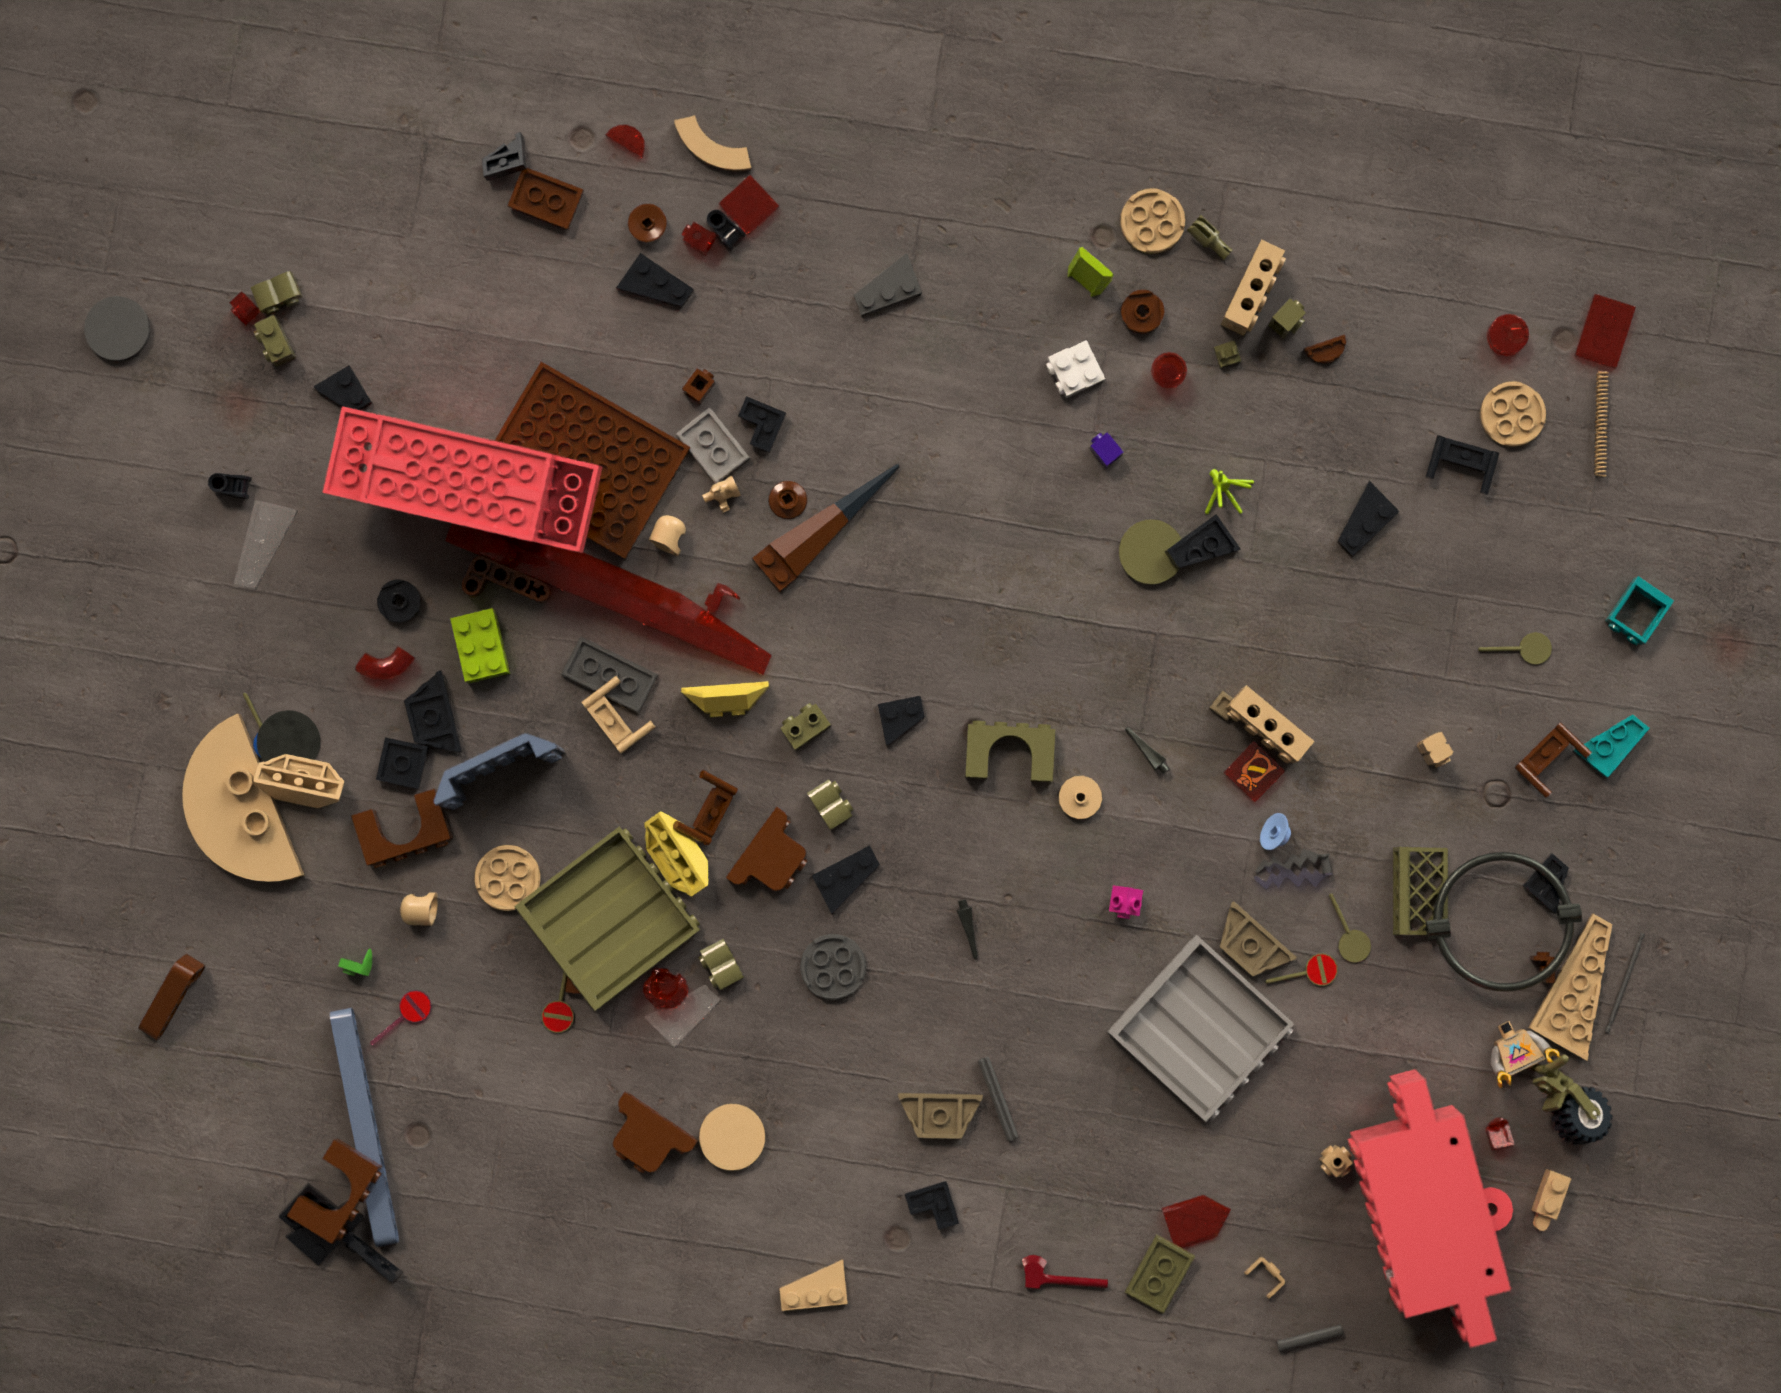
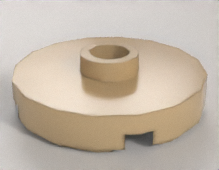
[1059,776,1102,819]

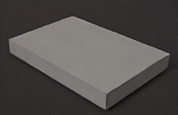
[676,407,750,484]

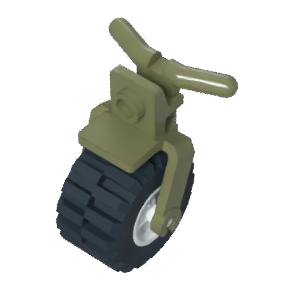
[1530,1055,1613,1145]

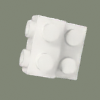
[1046,340,1105,398]

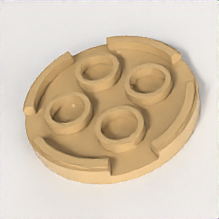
[1120,189,1185,254]
[1480,382,1546,447]
[475,845,541,911]
[699,1104,765,1170]

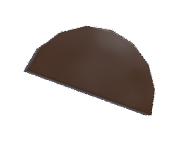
[1303,334,1346,364]

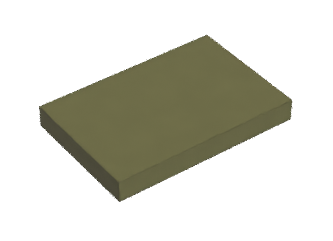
[1125,1234,1195,1314]

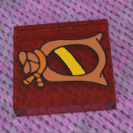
[1223,741,1285,803]

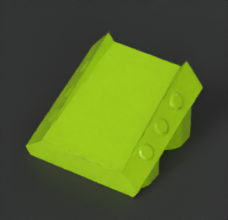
[1068,247,1114,297]

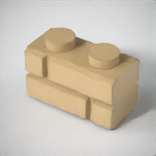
[1416,732,1453,768]

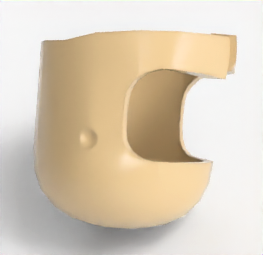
[649,515,686,556]
[400,892,438,926]

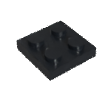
[376,737,429,789]

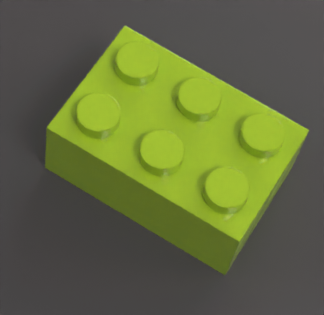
[450,608,510,684]

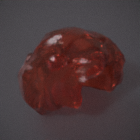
[643,968,689,1009]

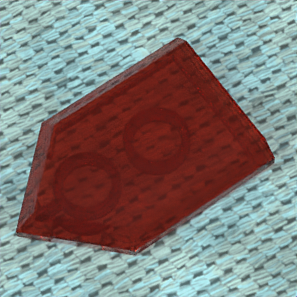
[1162,1195,1231,1248]

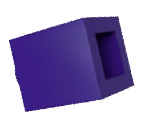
[1089,432,1124,469]

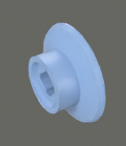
[1260,813,1291,850]

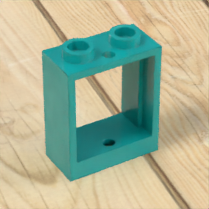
[1605,576,1674,646]

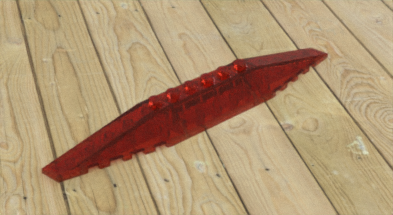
[445,523,772,675]

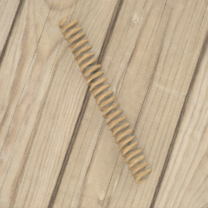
[1594,371,1609,477]

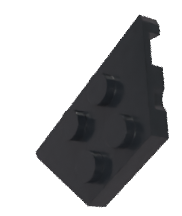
[404,670,462,752]

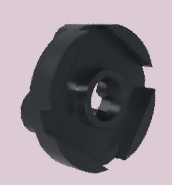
[377,579,421,623]

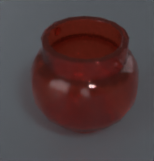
[1151,352,1187,389]

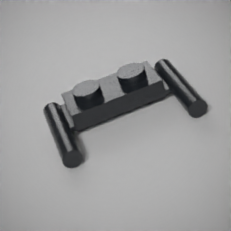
[1425,435,1500,495]

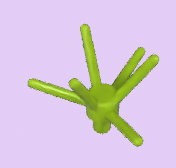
[1205,469,1254,514]

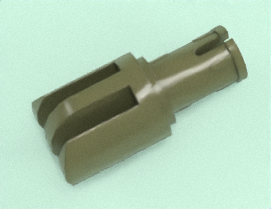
[1187,215,1232,260]

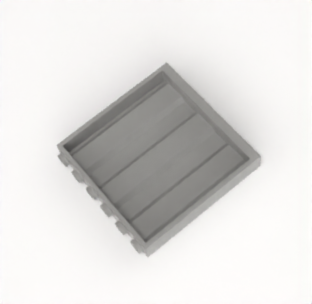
[1107,935,1294,1122]

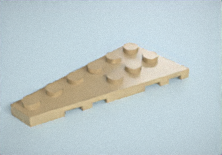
[1528,914,1612,1061]

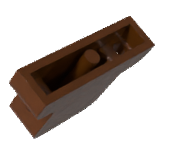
[726,807,808,891]
[613,1091,698,1173]

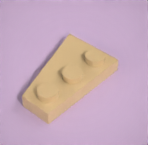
[780,1259,848,1311]

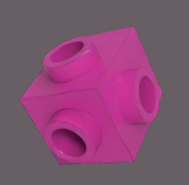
[1109,885,1143,919]

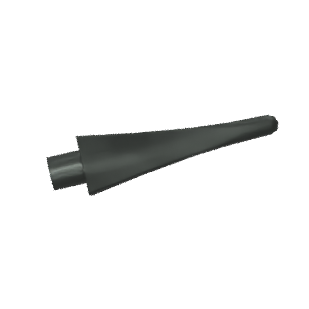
[1125,727,1170,774]
[956,899,978,959]

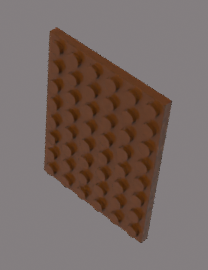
[494,362,691,560]

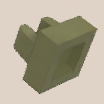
[1213,340,1241,368]

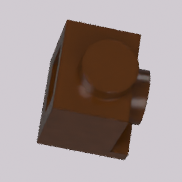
[682,368,716,405]

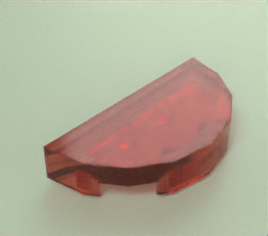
[605,125,645,158]

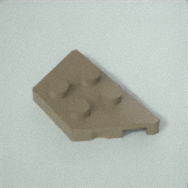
[1219,901,1297,976]
[898,1093,983,1139]

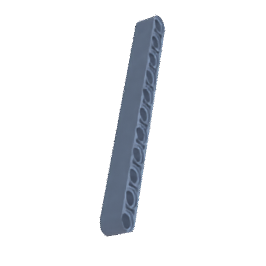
[330,1007,399,1247]

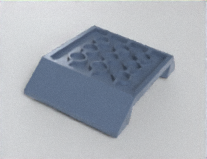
[434,733,565,810]

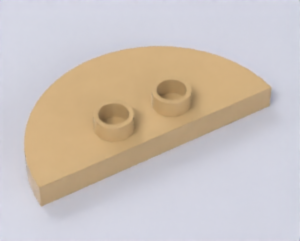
[182,714,305,882]

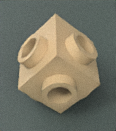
[1319,1145,1352,1178]

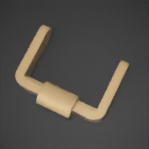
[1244,1257,1285,1299]

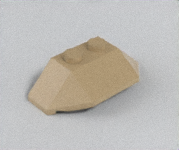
[253,754,344,808]

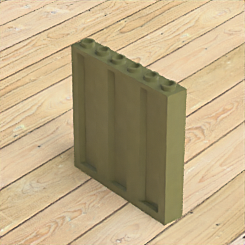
[514,826,700,1012]

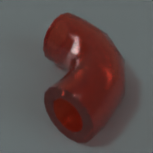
[355,646,415,679]

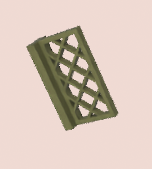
[1393,847,1448,935]

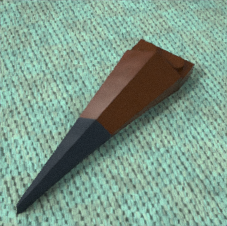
[752,464,899,592]

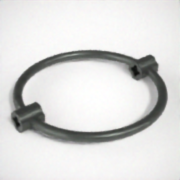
[1426,852,1582,992]

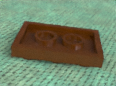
[507,168,584,230]

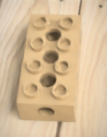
[1221,239,1286,336]
[1226,685,1314,764]

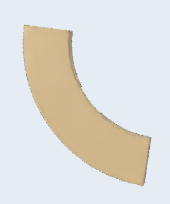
[674,116,751,171]

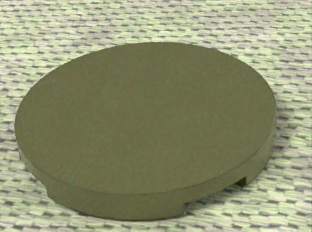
[1119,519,1181,585]

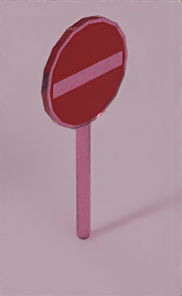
[370,990,432,1045]

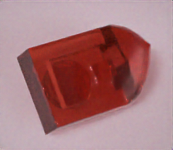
[705,583,740,615]
[1486,1117,1515,1151]

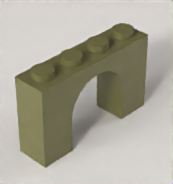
[965,721,1055,782]

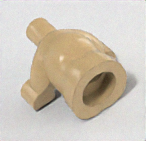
[702,476,741,513]

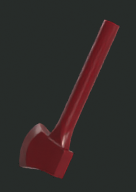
[1022,1255,1108,1289]

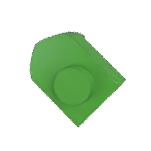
[338,949,372,976]

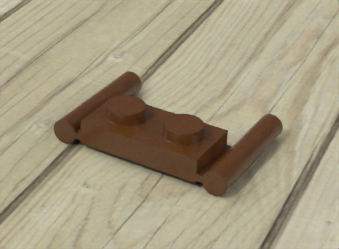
[1515,722,1592,798]
[673,770,738,846]

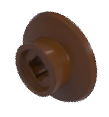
[628,204,667,242]
[768,481,807,519]

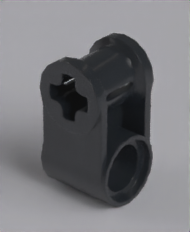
[707,210,746,251]
[208,473,252,499]

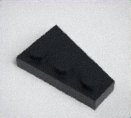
[286,1202,364,1265]

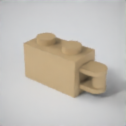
[1531,1169,1572,1231]

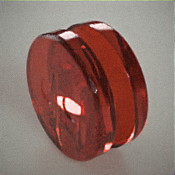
[1487,314,1529,356]

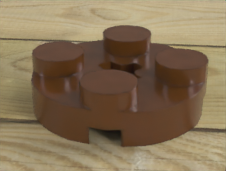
[1121,290,1164,334]

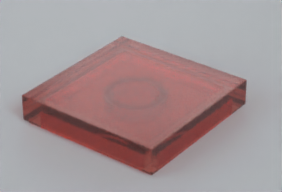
[719,175,779,236]

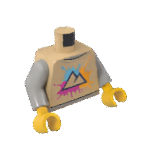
[1490,1021,1560,1088]

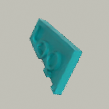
[1573,714,1650,779]

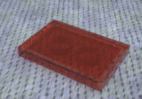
[1574,294,1636,369]

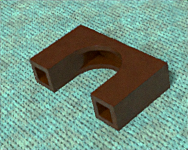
[351,788,453,869]
[287,1139,382,1244]

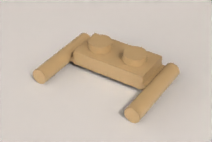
[582,676,656,754]

